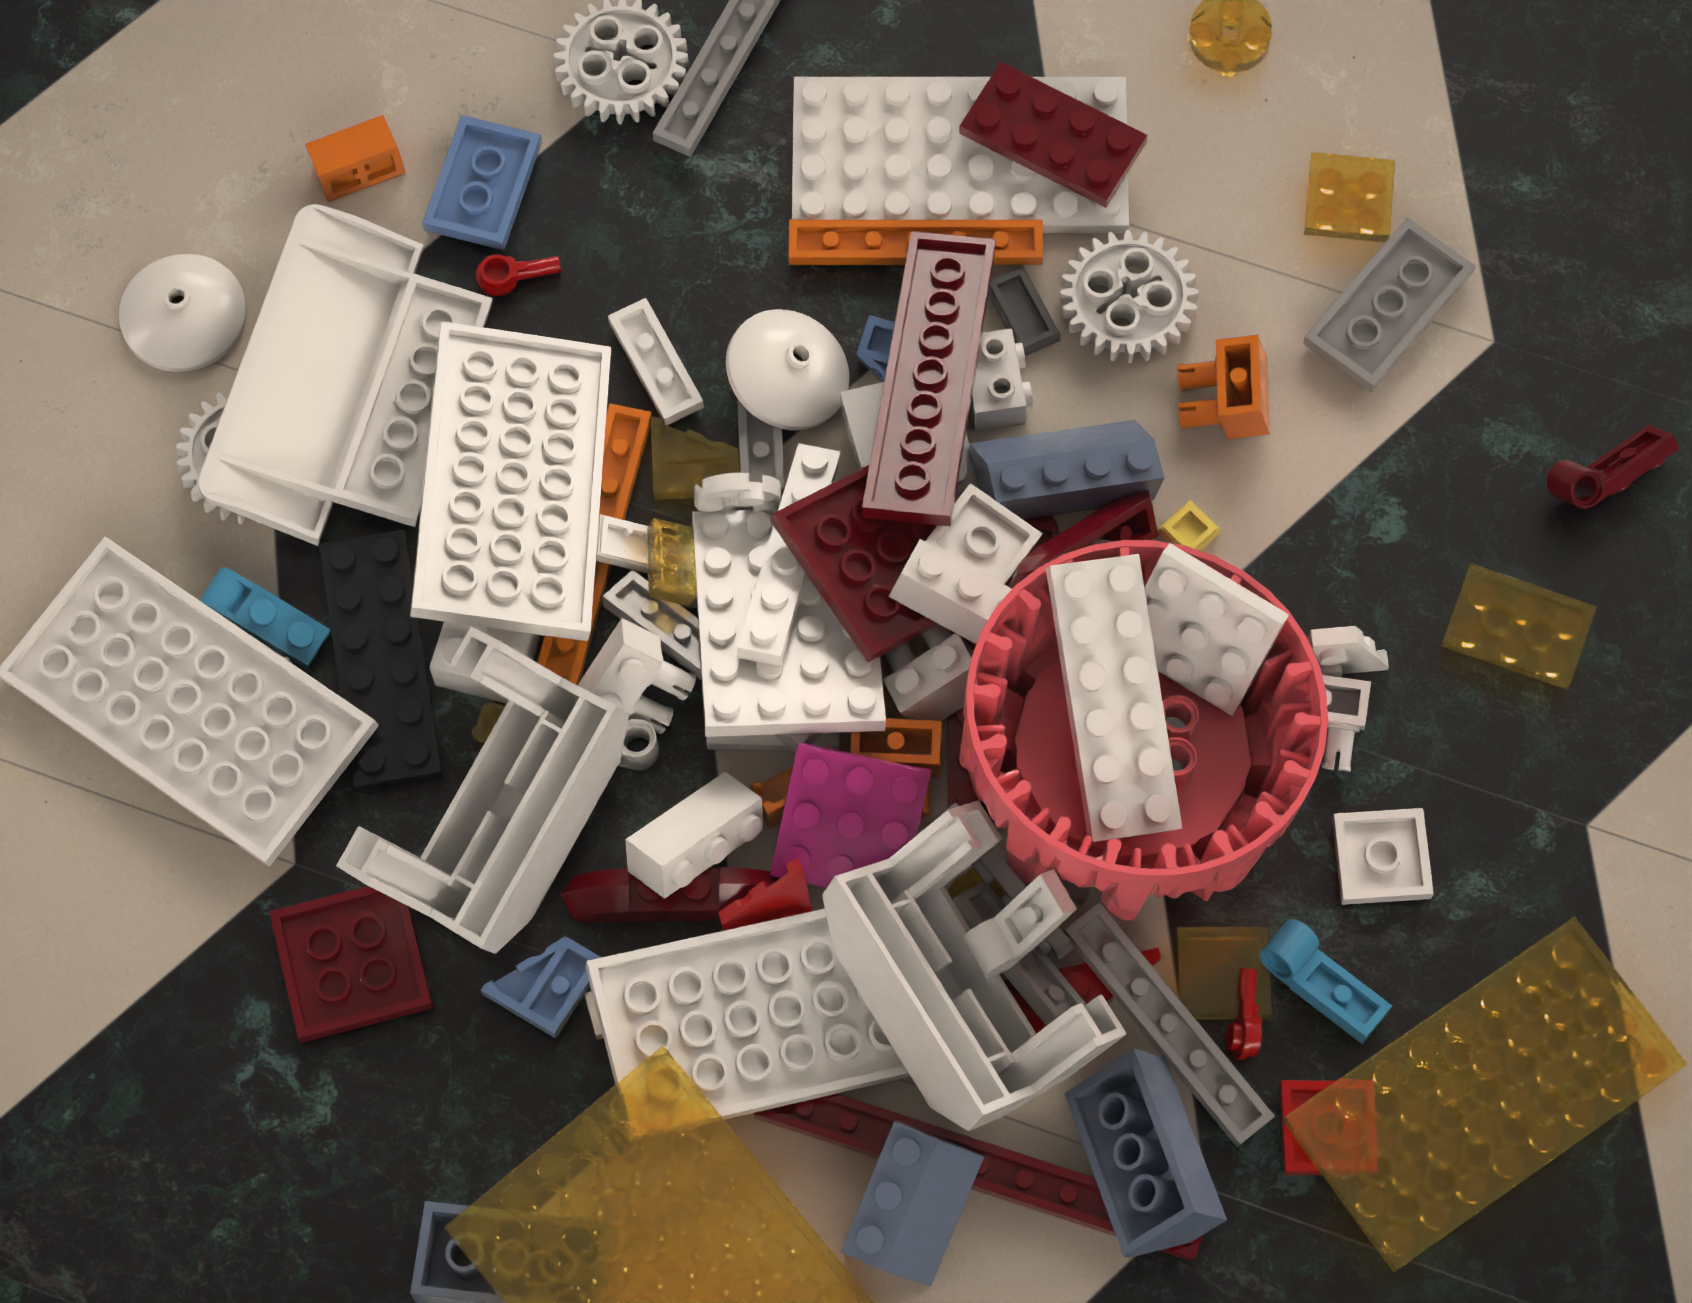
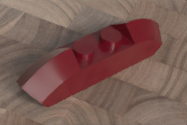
[1007,490,1159,589]
[560,867,780,923]

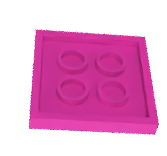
[770,742,931,888]

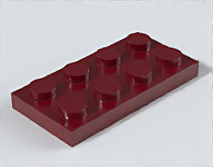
[959,62,1147,208]

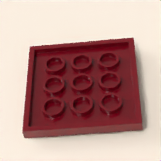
[770,464,1012,662]

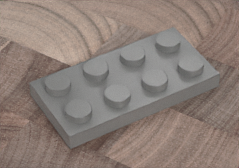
[1303,218,1475,393]

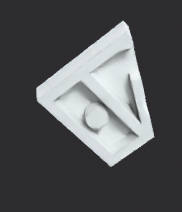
[1308,626,1389,677]

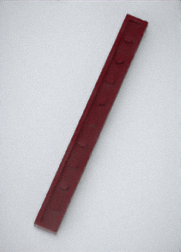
[754,1094,1203,1262]

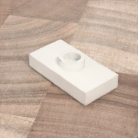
[596,514,678,578]

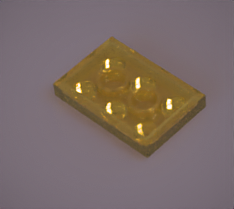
[1441,563,1597,690]

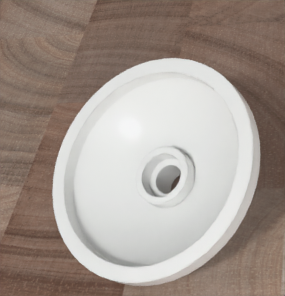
[119,254,247,372]
[726,309,849,430]

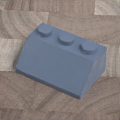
[840,1120,984,1287]

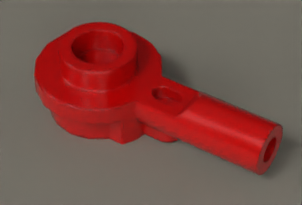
[476,254,561,296]
[1225,968,1262,1060]

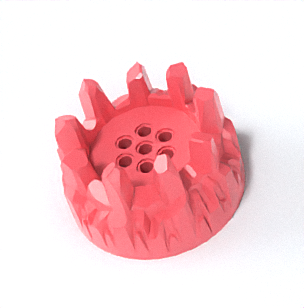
[959,540,1328,921]

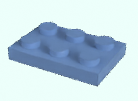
[422,115,542,250]

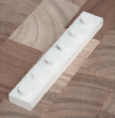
[737,443,840,666]

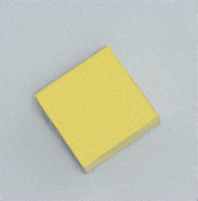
[1158,500,1221,551]

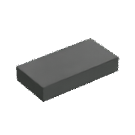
[988,266,1061,356]

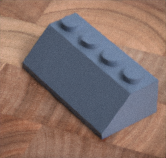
[968,420,1165,520]
[1064,1048,1227,1258]

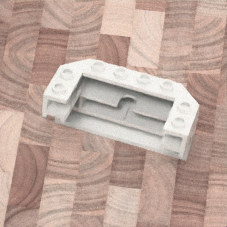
[336,626,629,954]
[822,800,1127,1131]

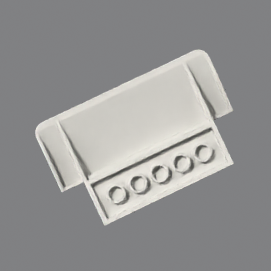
[198,204,493,546]

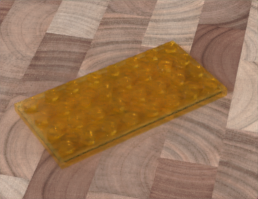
[1282,916,1688,1273]

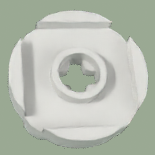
[694,473,781,514]

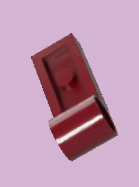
[1547,425,1679,509]

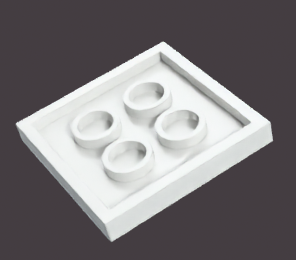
[1145,543,1289,716]

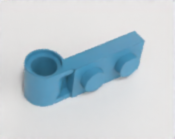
[199,567,331,670]
[1259,919,1392,1044]

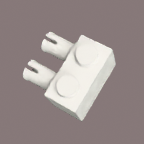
[578,618,696,734]
[883,624,974,721]
[1322,675,1371,772]

